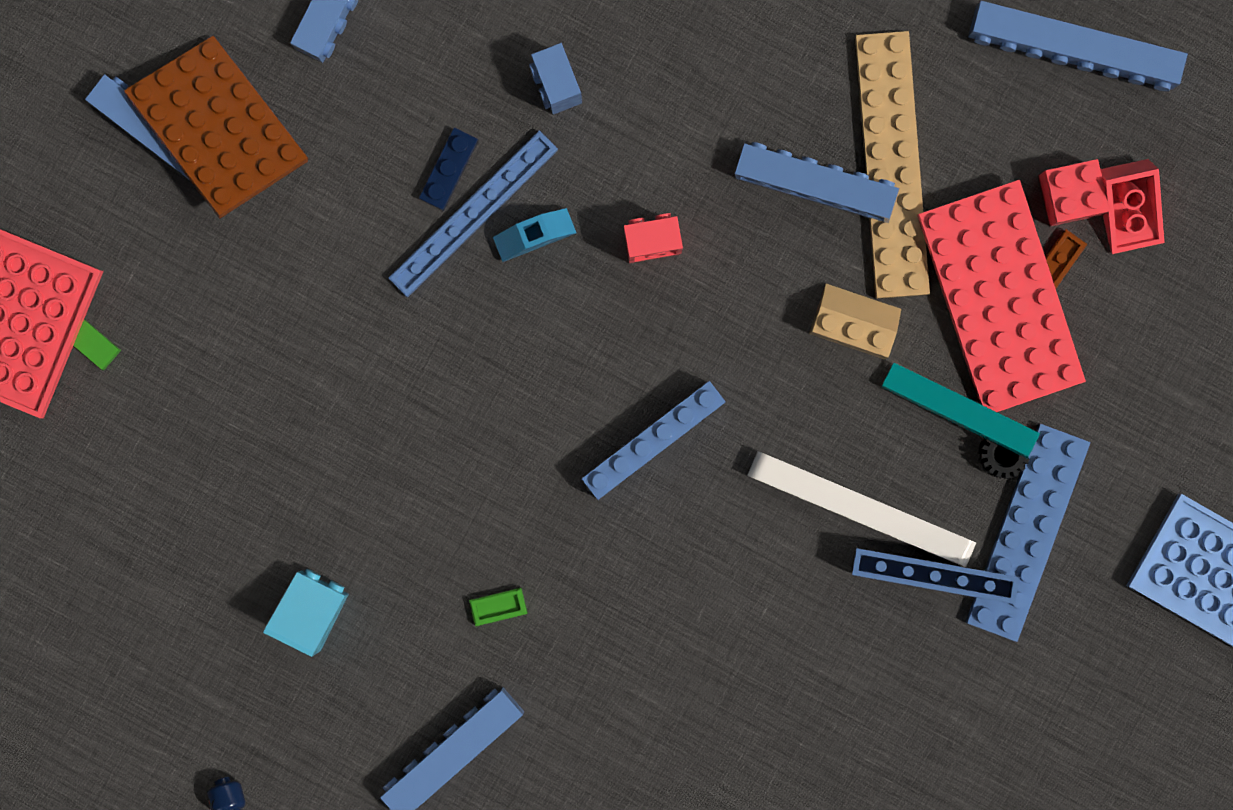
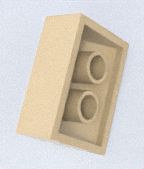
[809,284,901,359]

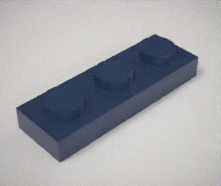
[419,127,479,211]

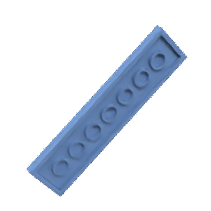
[965,424,1091,642]

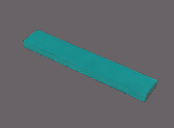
[882,363,1040,459]

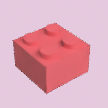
[1038,159,1110,226]
[624,213,683,263]

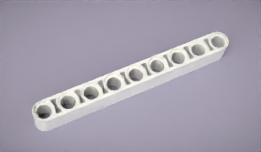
[747,451,976,567]

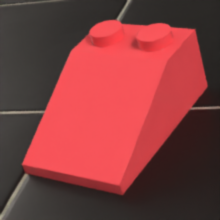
[1100,159,1164,254]

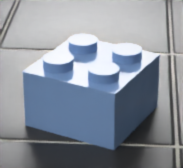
[529,43,582,114]

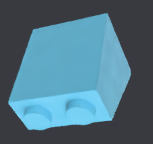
[263,569,349,657]

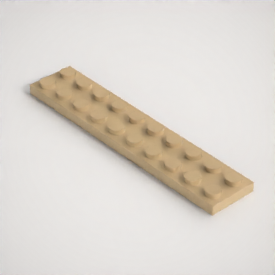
[855,31,930,299]

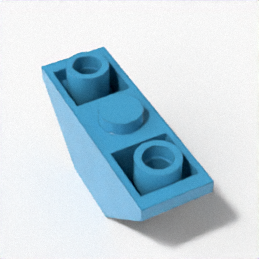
[493,208,576,262]

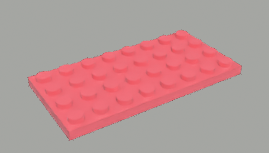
[917,180,1086,412]

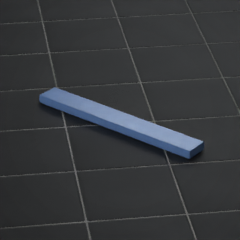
[389,130,558,297]

